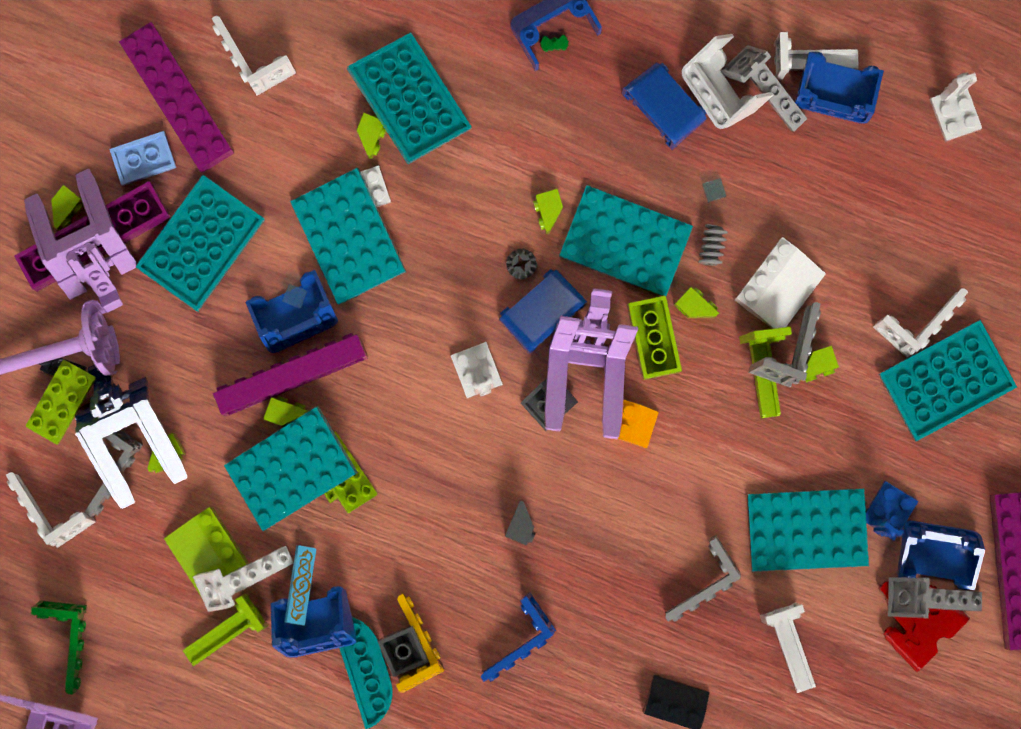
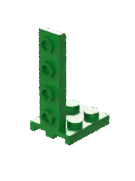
[31,600,87,695]

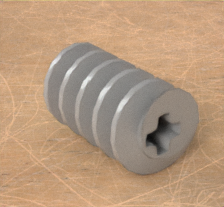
[698,224,728,266]

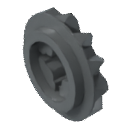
[506,249,537,279]

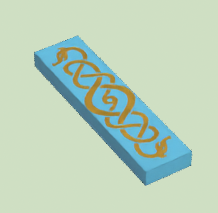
[284,545,316,626]

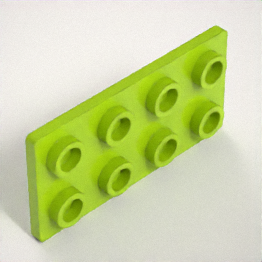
[26,360,96,445]
[324,432,377,513]

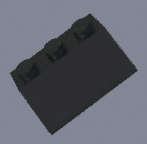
[643,675,710,729]

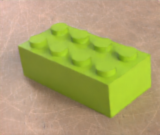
[627,296,682,380]

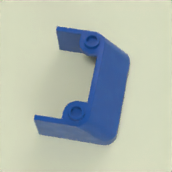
[511,0,602,71]

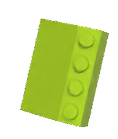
[164,507,249,598]

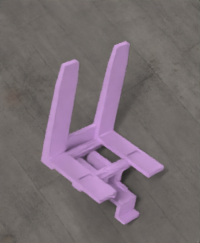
[24,169,138,313]
[545,288,638,439]
[0,695,98,729]

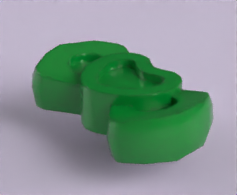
[540,35,569,52]

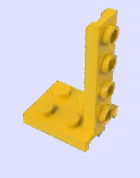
[396,594,444,693]

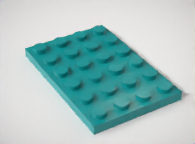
[347,32,472,164]
[290,168,407,305]
[136,175,265,312]
[559,185,693,296]
[878,320,1017,442]
[224,406,358,531]
[748,489,869,572]

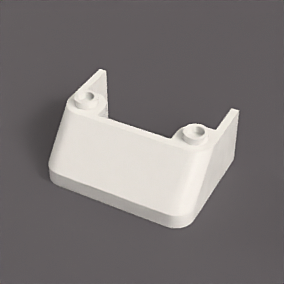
[682,34,774,129]

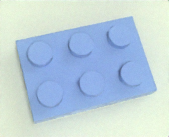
[109,131,177,186]

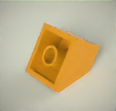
[618,399,659,449]

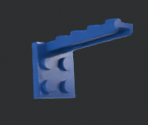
[866,481,918,541]
[481,593,556,682]

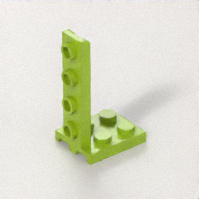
[739,327,792,419]
[182,594,269,667]

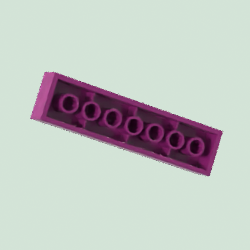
[119,22,234,173]
[14,181,171,292]
[213,333,368,416]
[989,492,1021,651]

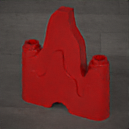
[878,581,970,672]

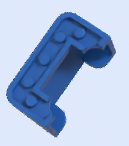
[795,52,884,124]
[622,62,707,150]
[499,269,587,354]
[245,270,338,353]
[897,521,985,590]
[271,586,356,658]

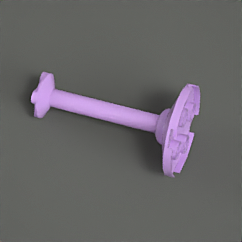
[0,300,120,376]

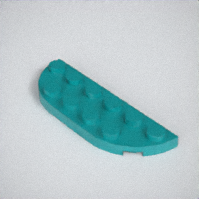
[339,617,393,729]

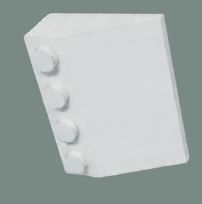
[734,237,826,329]

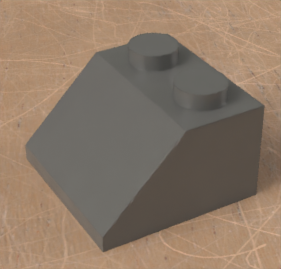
[521,379,578,431]
[505,500,536,546]
[378,626,429,677]

